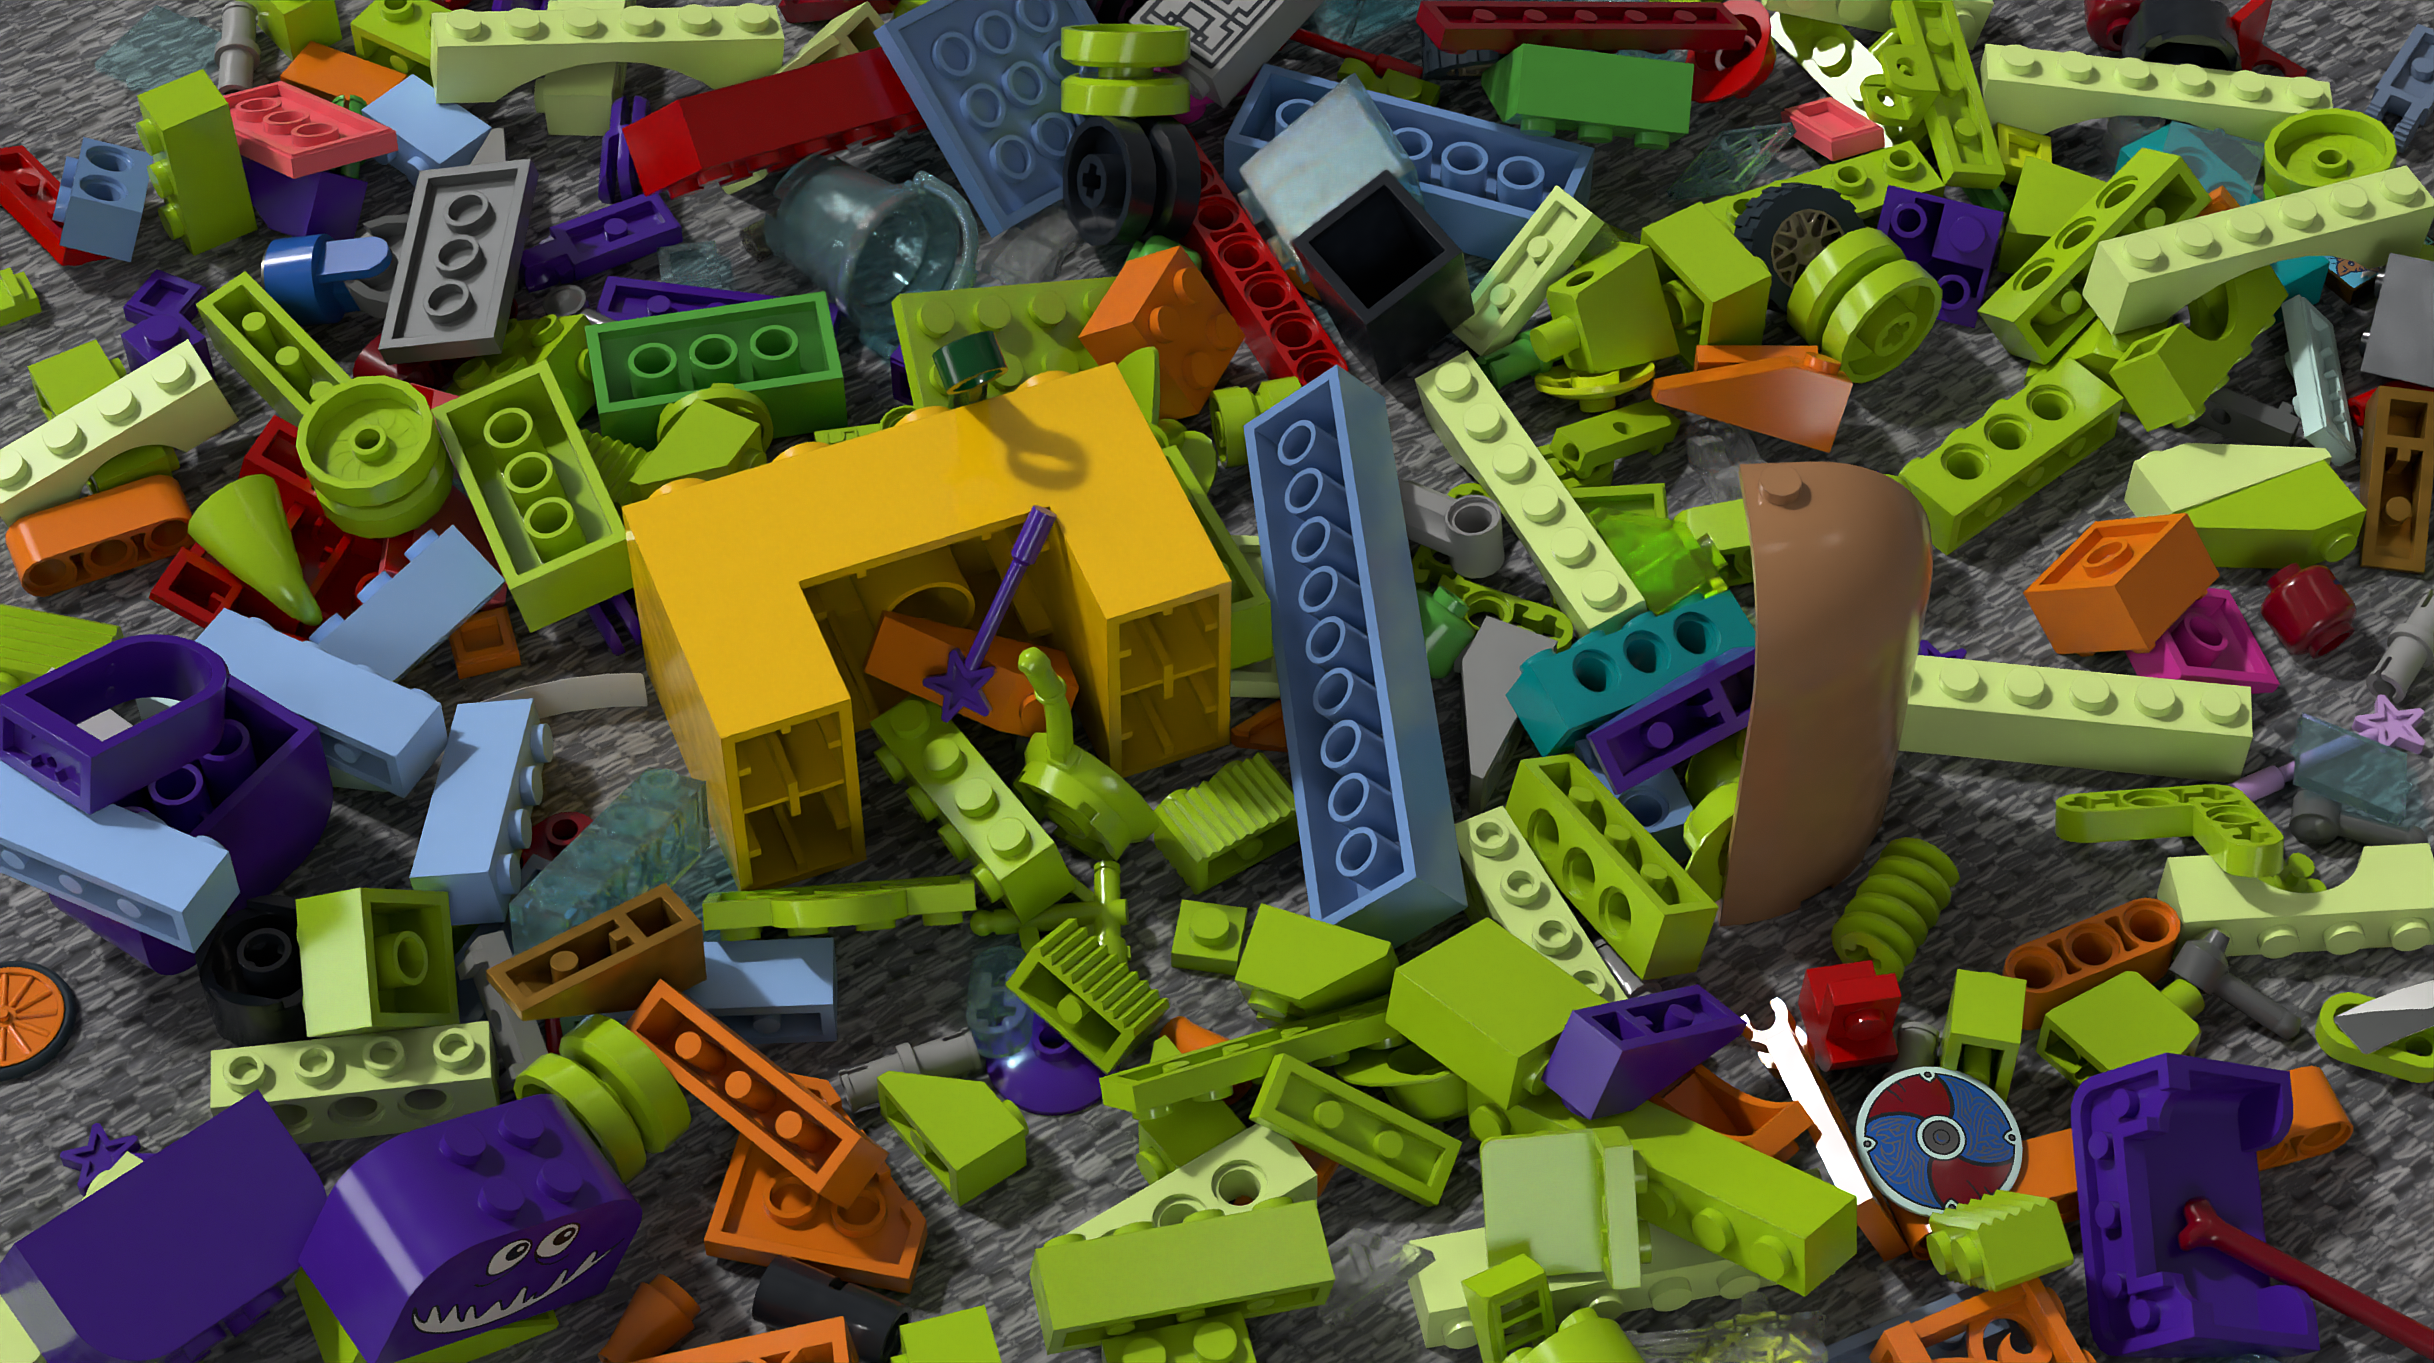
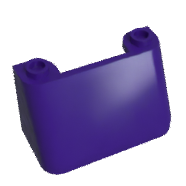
[2071,1053,2320,1358]

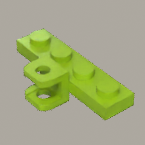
[1859,0,2006,189]

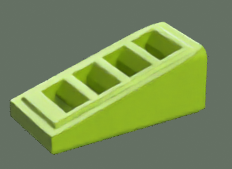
[1461,1253,1557,1363]

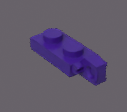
[518,194,683,293]

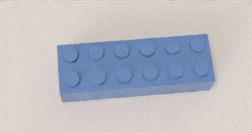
[1224,63,1595,261]

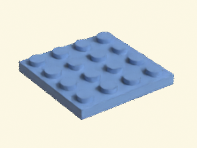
[873,0,1099,238]

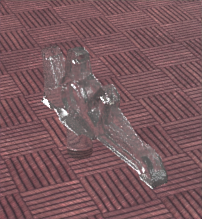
[1624,1291,1828,1363]

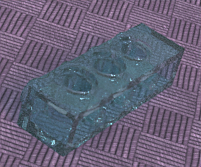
[509,767,710,956]

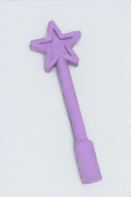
[2227,694,2425,802]

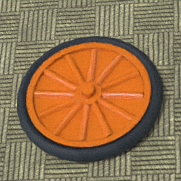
[0,961,77,1081]

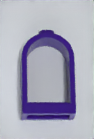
[0,634,230,815]

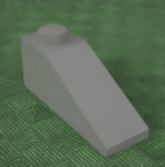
[1454,616,1558,815]

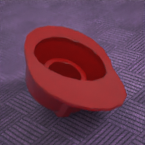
[1685,0,1776,104]

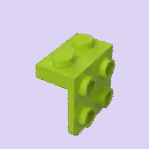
[445,314,596,423]
[1480,1126,1652,1290]

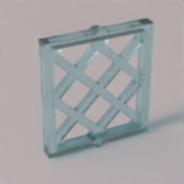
[1666,122,1797,200]

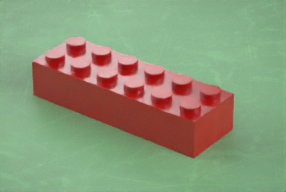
[622,47,929,200]

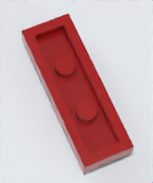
[0,145,111,266]

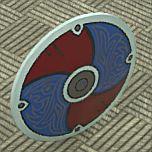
[1855,1067,2023,1218]

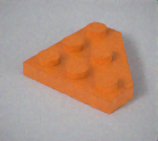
[704,1073,928,1294]

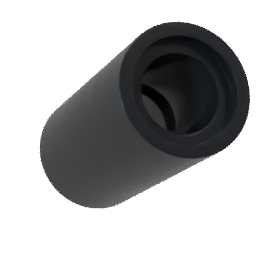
[752,1254,912,1363]

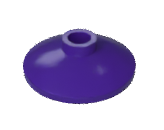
[986,1005,1121,1116]

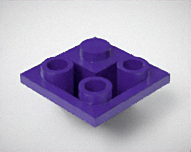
[1877,185,2008,328]

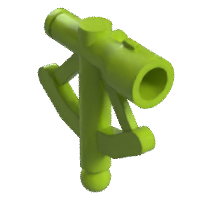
[970,860,1131,963]

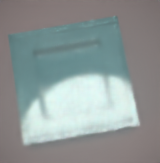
[657,240,722,289]

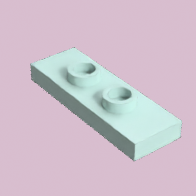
[2281,295,2357,466]

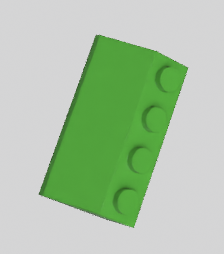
[584,291,848,452]

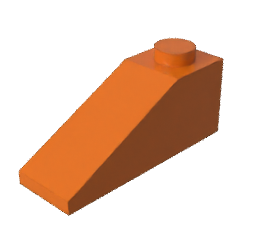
[1649,352,1853,453]
[862,610,1079,738]

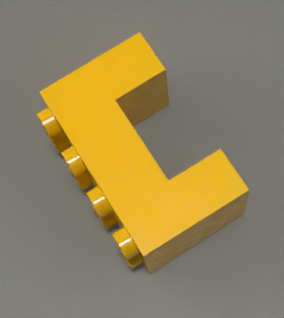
[622,362,1232,891]

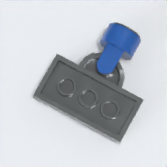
[261,158,539,365]

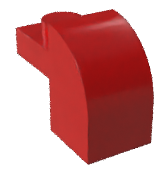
[1798,960,1902,1072]

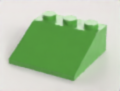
[1481,43,1694,150]

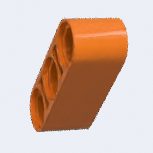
[5,475,195,597]
[2002,897,2180,1030]

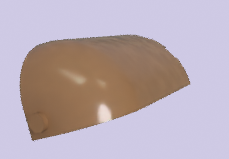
[1716,462,1933,927]

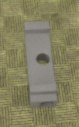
[456,930,548,1093]

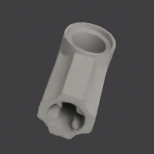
[1398,479,1505,579]

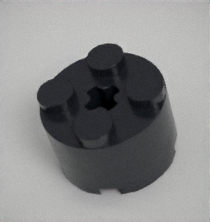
[2121,0,2242,128]
[195,895,320,1047]

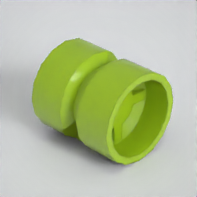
[1209,376,1302,469]

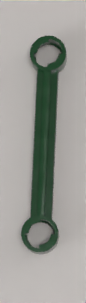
[932,331,1008,410]

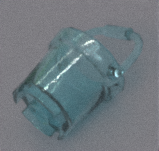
[764,154,979,360]

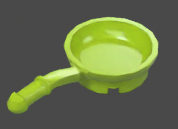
[1011,647,1159,862]

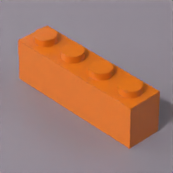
[624,979,890,1210]

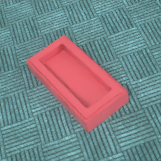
[1781,97,1885,161]

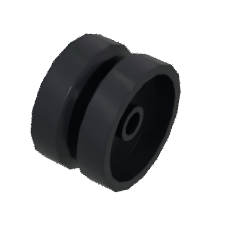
[1062,116,1201,246]

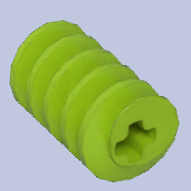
[1831,837,1960,982]

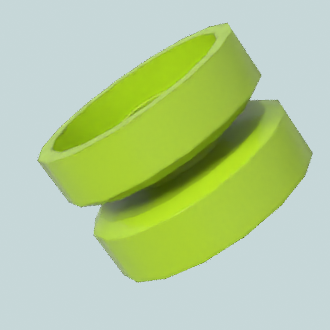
[1061,24,1191,119]
[2263,108,2397,201]
[1787,227,1942,384]
[296,375,454,539]
[514,1013,692,1185]

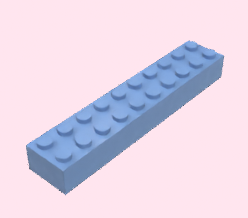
[1243,364,1468,949]

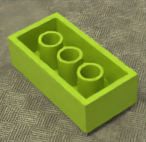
[431,359,634,633]

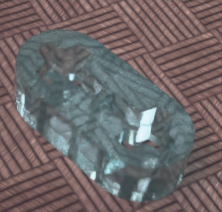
[966,945,1034,1058]

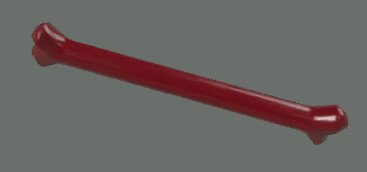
[2177,1196,2434,1361]

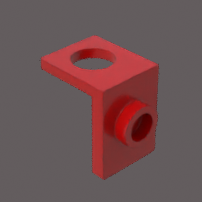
[2231,0,2307,78]

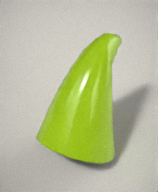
[188,474,323,626]

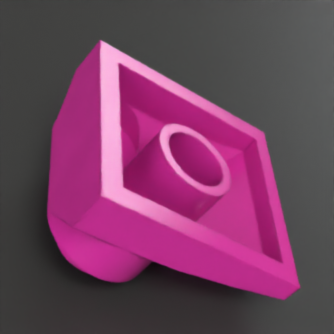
[2123,588,2280,694]

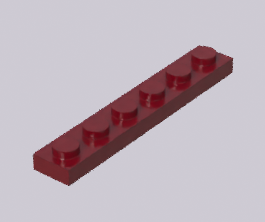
[1416,0,1747,54]

